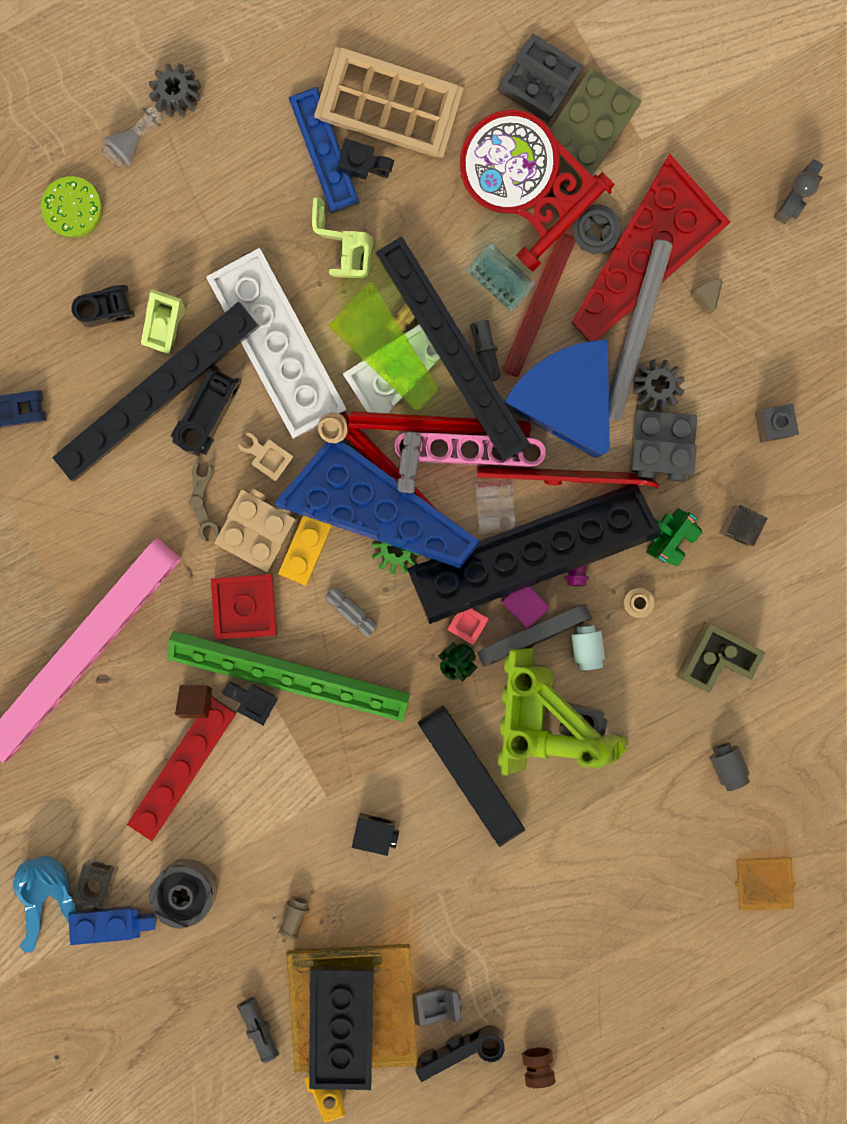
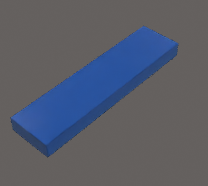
[288,87,360,214]

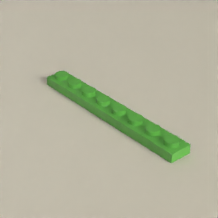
[167,631,410,722]

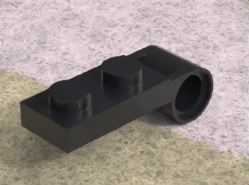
[415,1025,505,1082]

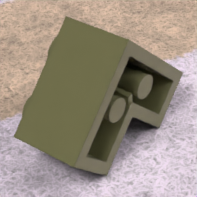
[676,622,766,693]

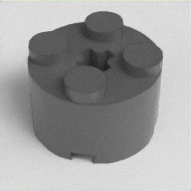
[150,859,217,929]

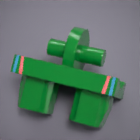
[646,508,703,566]

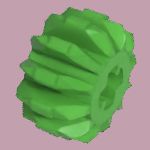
[371,542,419,574]

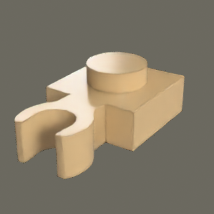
[238,433,295,482]

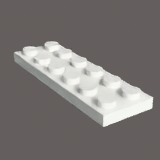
[206,248,347,439]

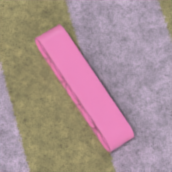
[394,432,546,468]

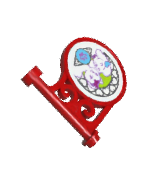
[460,110,615,272]

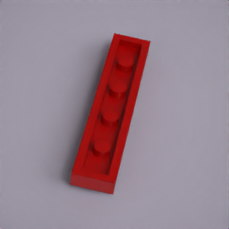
[127,696,237,841]

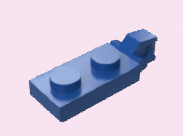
[68,906,156,945]

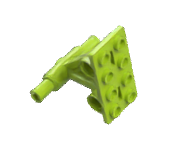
[498,648,628,775]

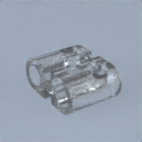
[475,479,516,535]

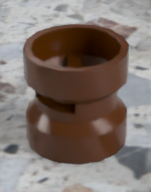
[522,1047,556,1088]

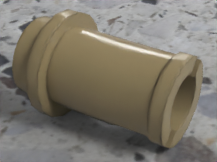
[279,896,309,939]

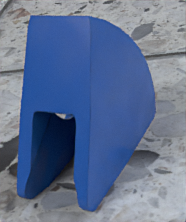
[504,340,610,458]

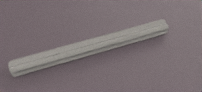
[609,239,672,420]

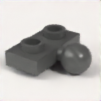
[774,159,824,224]

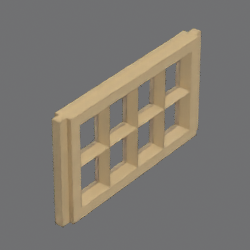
[314,47,464,159]

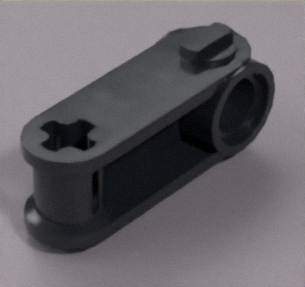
[171,365,242,457]

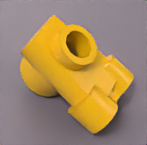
[304,1077,346,1123]

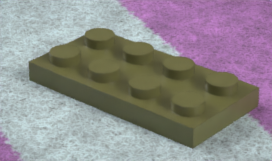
[550,68,642,195]

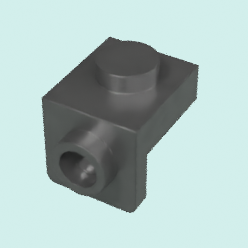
[411,985,462,1027]

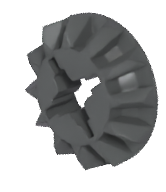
[572,205,621,255]

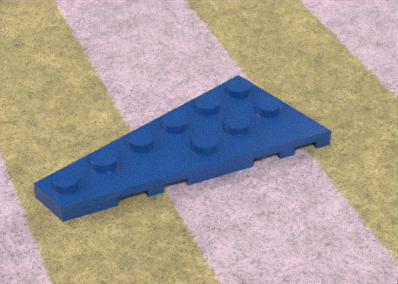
[275,441,479,568]

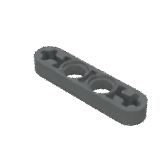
[477,604,592,667]

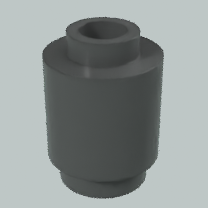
[710,743,750,791]

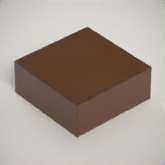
[175,685,212,718]

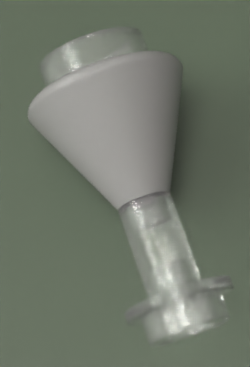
[101,105,163,168]

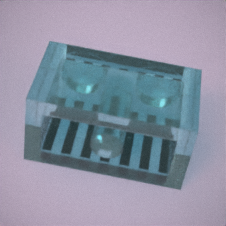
[466,243,536,312]

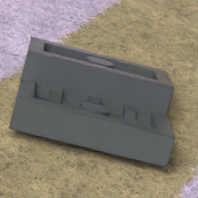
[497,34,584,122]

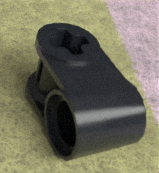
[71,285,135,327]

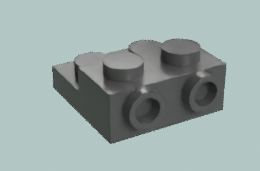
[630,410,697,482]

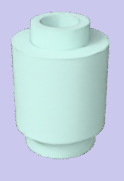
[571,625,605,671]

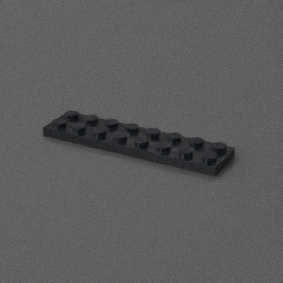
[407,484,661,624]

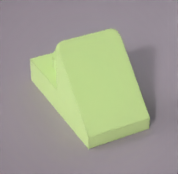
[141,289,186,354]

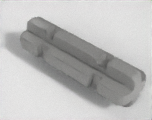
[397,432,421,493]
[325,587,377,637]

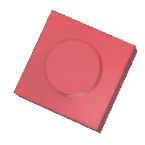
[447,608,489,645]

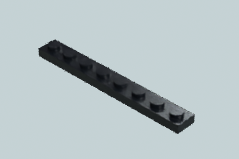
[376,236,531,462]
[52,301,260,481]

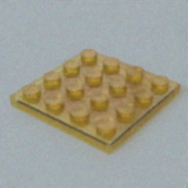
[286,944,417,1073]

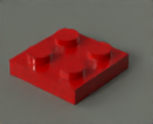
[211,574,277,640]

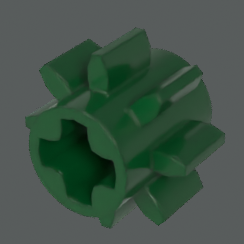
[438,642,478,682]

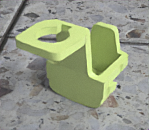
[312,197,374,278]

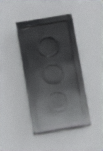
[309,966,373,1090]

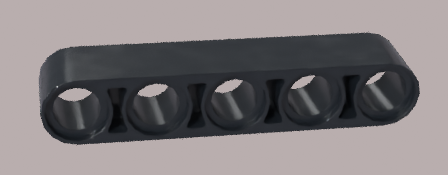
[418,705,525,847]

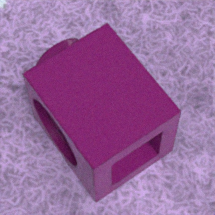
[501,586,549,629]

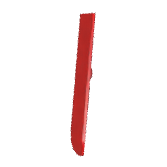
[477,466,659,489]

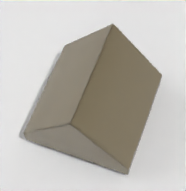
[691,278,723,314]

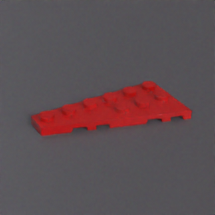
[571,154,730,342]

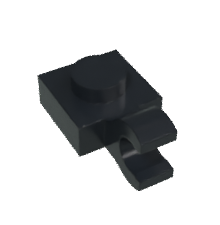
[336,138,394,180]
[222,681,279,726]

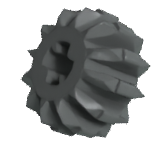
[149,63,201,118]
[632,359,685,412]

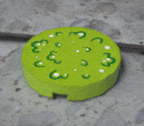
[40,176,103,238]

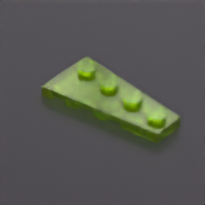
[328,281,439,412]

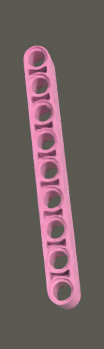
[0,538,181,764]

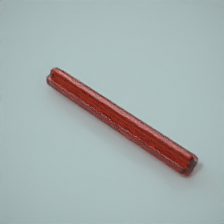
[503,233,575,377]

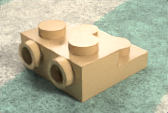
[214,488,297,573]

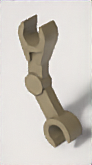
[189,462,220,542]

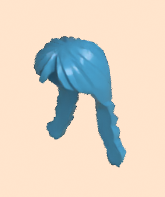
[13,856,77,953]

